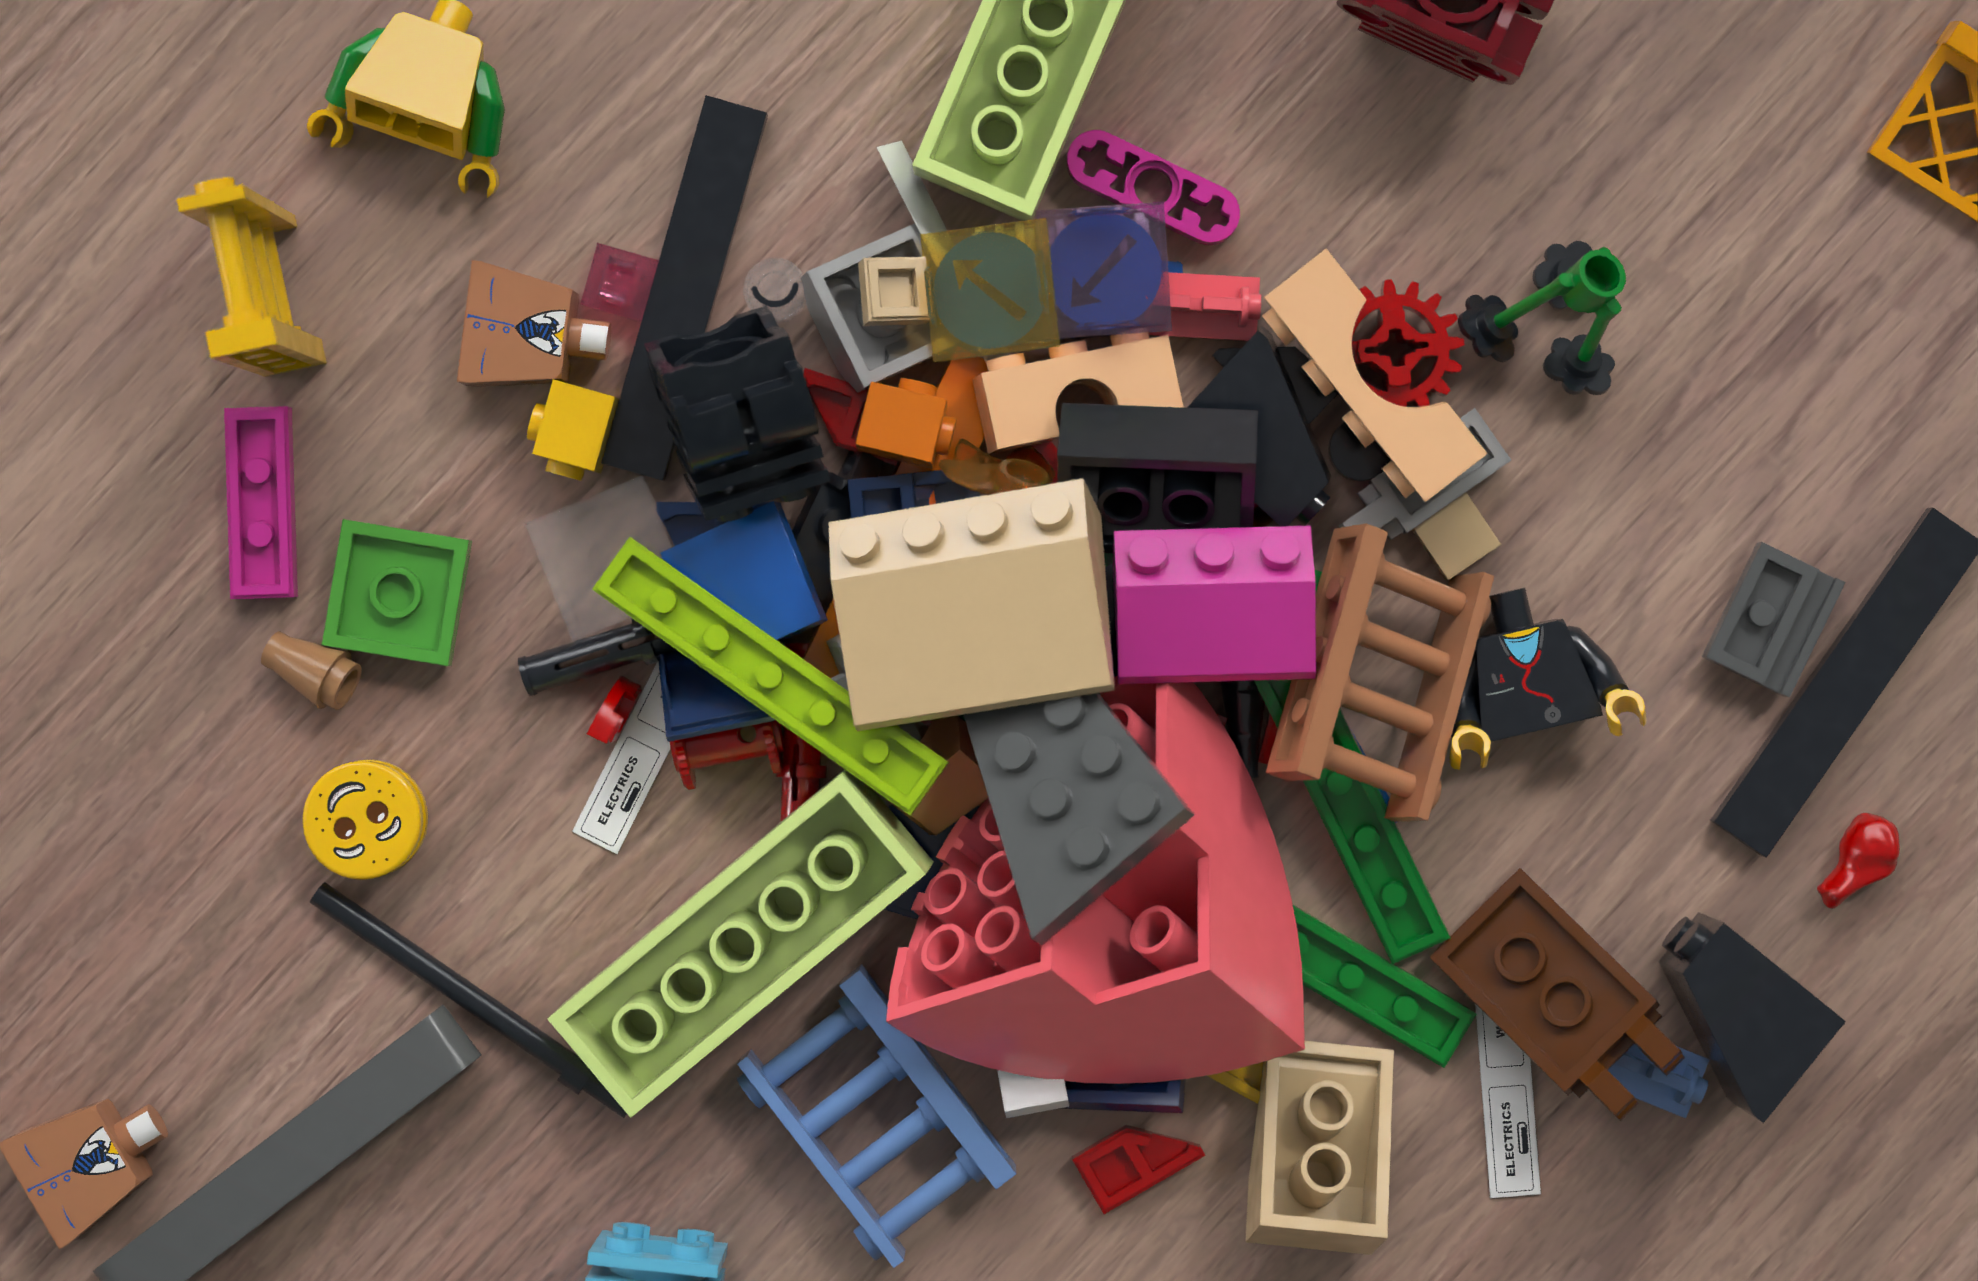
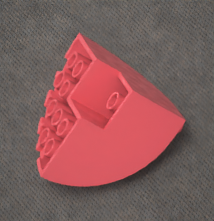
[886,676,1305,1084]

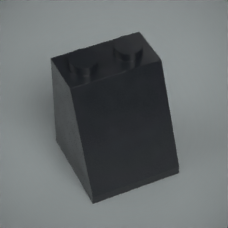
[1659,912,1846,1123]

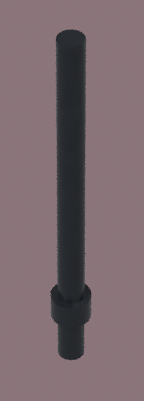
[310,882,627,1118]

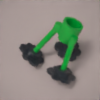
[1458,241,1626,395]

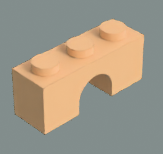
[972,328,1184,454]

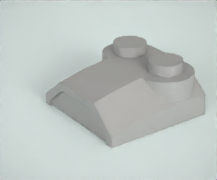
[801,223,965,393]

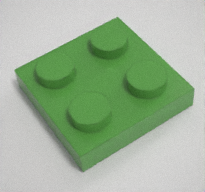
[322,519,472,666]

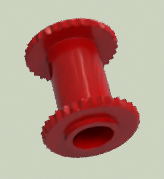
[670,721,785,790]

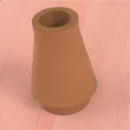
[261,631,362,710]

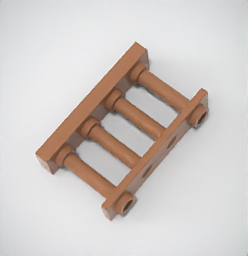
[1266,523,1494,822]

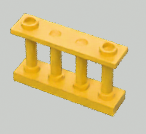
[176,177,327,377]

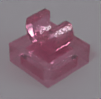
[580,243,659,323]

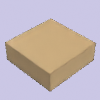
[858,256,931,326]
[1412,492,1501,580]

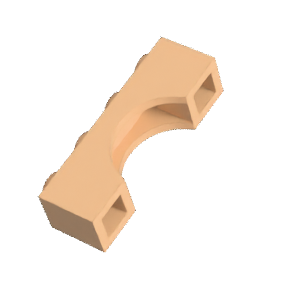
[1262,248,1487,502]

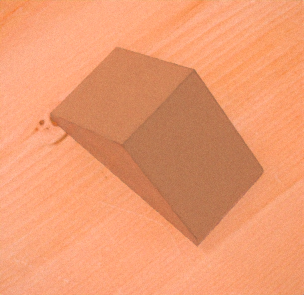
[886,715,989,836]

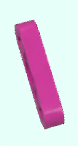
[1067,130,1240,245]

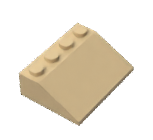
[829,479,1114,731]

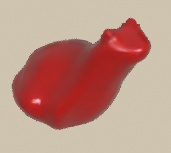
[1817,813,1900,909]

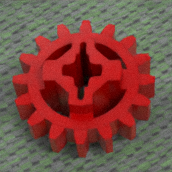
[1352,279,1465,407]

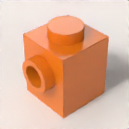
[856,378,957,469]

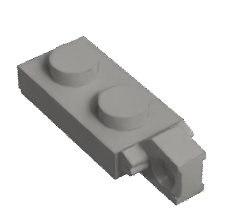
[1339,408,1511,540]

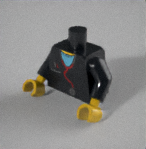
[1449,587,1647,770]

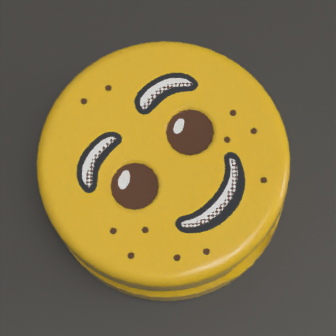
[303,760,428,880]

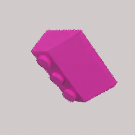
[1113,526,1316,684]

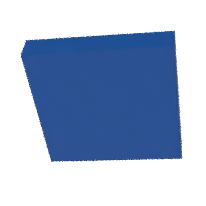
[660,501,828,642]

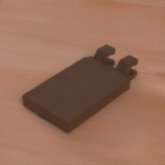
[1430,868,1685,1122]

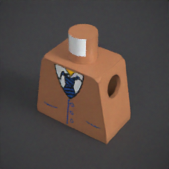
[457,260,611,387]
[0,1098,168,1249]

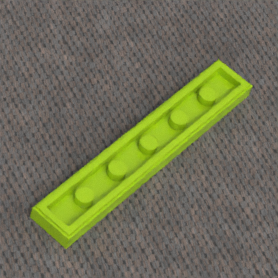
[592,537,949,816]

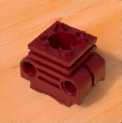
[1336,0,1554,85]

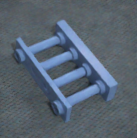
[737,964,1016,1268]

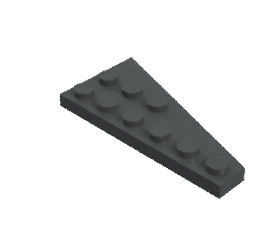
[963,693,1194,945]

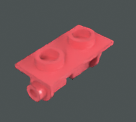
[1129,272,1261,341]

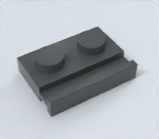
[1702,542,1846,698]

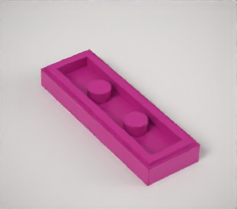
[224,406,298,599]

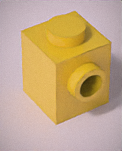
[527,379,619,481]

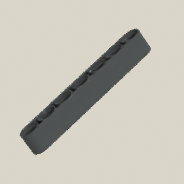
[93,1004,482,1281]

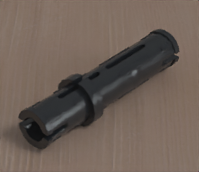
[518,618,676,696]

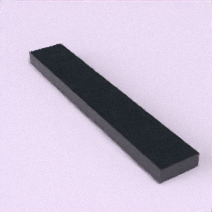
[602,95,768,481]
[1710,507,1978,858]

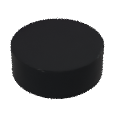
[1328,422,1391,481]

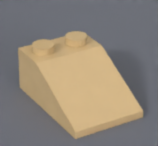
[1246,1041,1394,1255]

